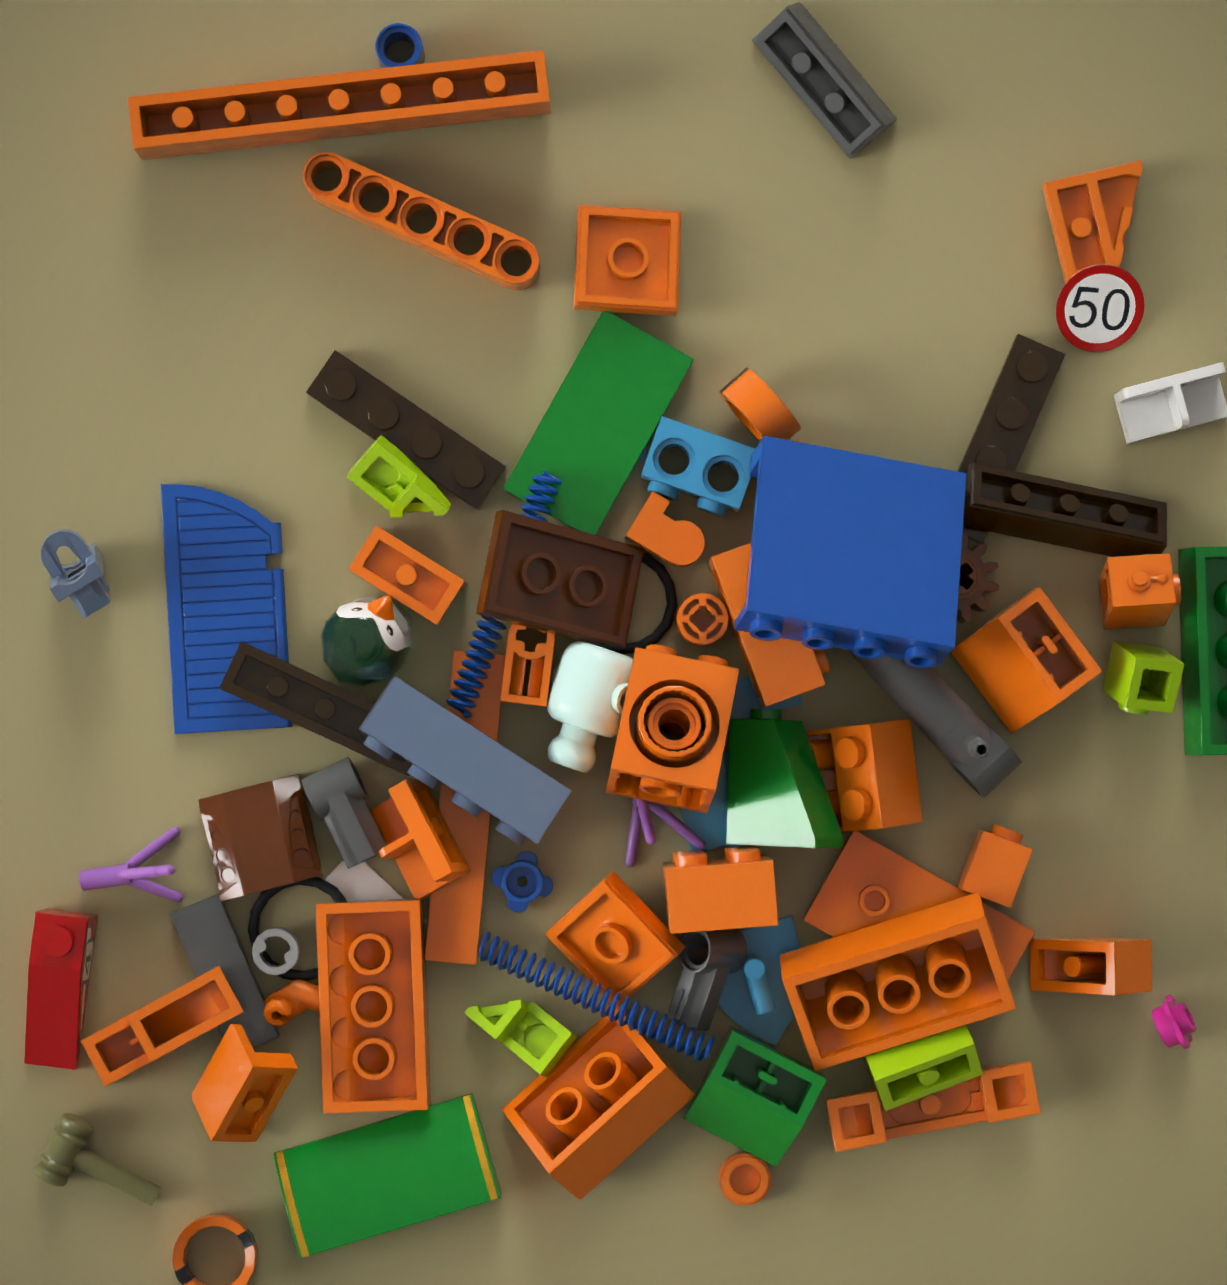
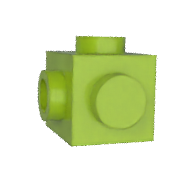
[1102,641,1184,715]

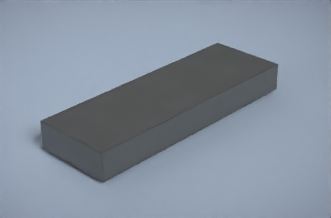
[170,893,280,1048]

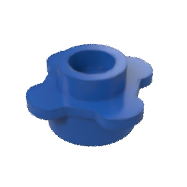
[492,851,553,912]

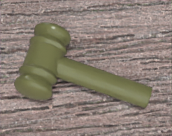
[34,1113,161,1206]

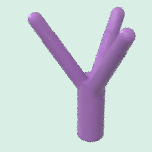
[625,798,706,867]
[79,827,183,902]

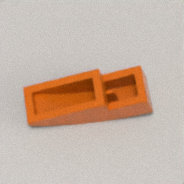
[81,966,244,1087]

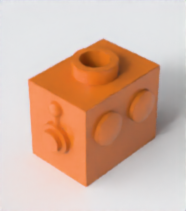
[1098,553,1181,630]

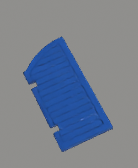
[161,484,292,734]

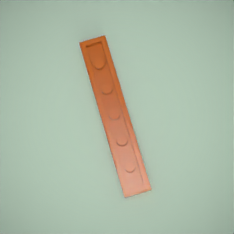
[425,650,506,965]

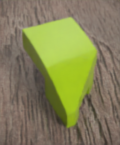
[346,434,451,518]
[464,1000,578,1077]

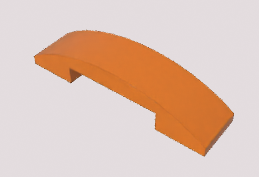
[825,1061,1041,1152]

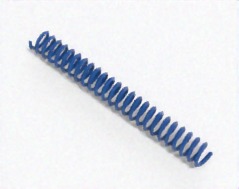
[446,471,562,718]
[479,931,715,1062]

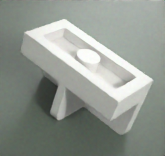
[1114,362,1227,444]

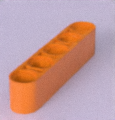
[303,152,541,291]

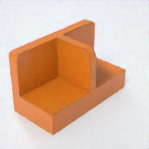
[348,525,467,626]
[371,779,471,899]
[192,1024,298,1142]

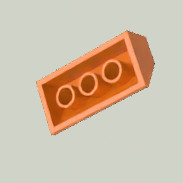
[779,892,1016,1071]

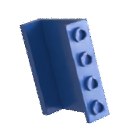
[734,436,967,668]

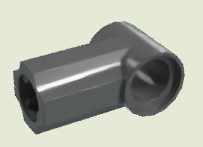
[301,757,387,869]
[668,929,748,1031]

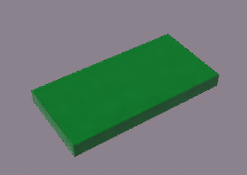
[503,311,694,535]

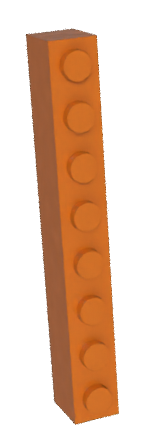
[128,50,551,160]

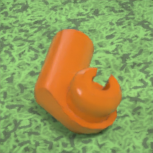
[263,979,320,1027]

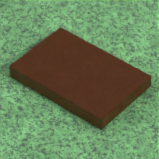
[476,510,644,650]

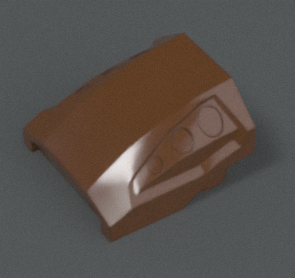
[198,774,323,902]

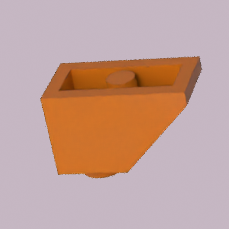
[1030,937,1152,995]

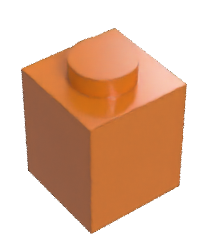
[956,824,1033,908]

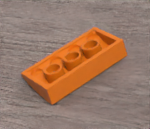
[316,898,431,1114]

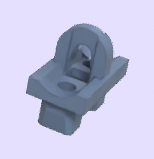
[41,529,110,618]

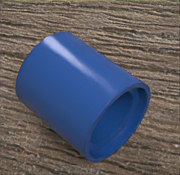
[375,23,425,68]

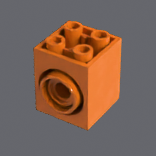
[605,644,739,814]

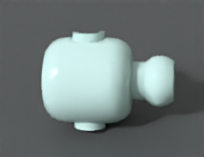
[547,641,633,773]

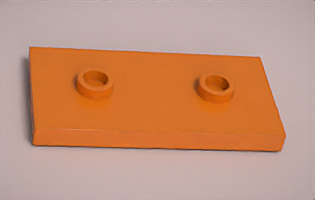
[803,831,1035,1023]

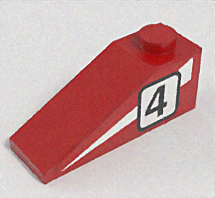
[24,908,98,1070]

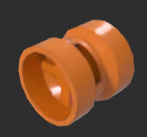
[676,593,729,646]

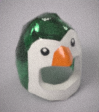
[320,596,412,687]

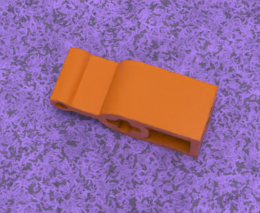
[500,623,556,707]

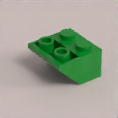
[683,1025,827,1166]

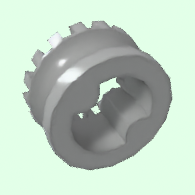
[252,927,301,975]

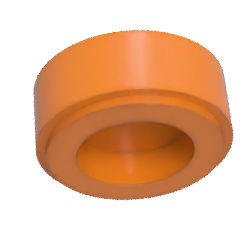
[719,1151,771,1206]

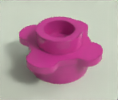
[1152,994,1196,1049]

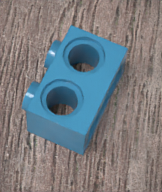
[640,416,755,517]

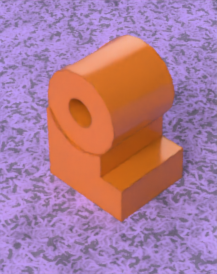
[624,491,705,567]

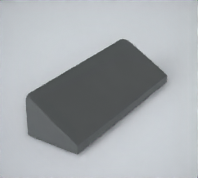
[752,2,897,158]

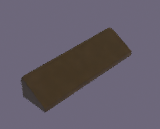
[963,462,1167,557]

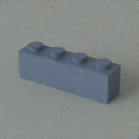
[359,676,572,846]

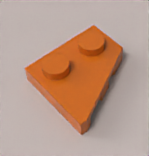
[1042,160,1143,283]

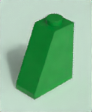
[726,709,843,848]

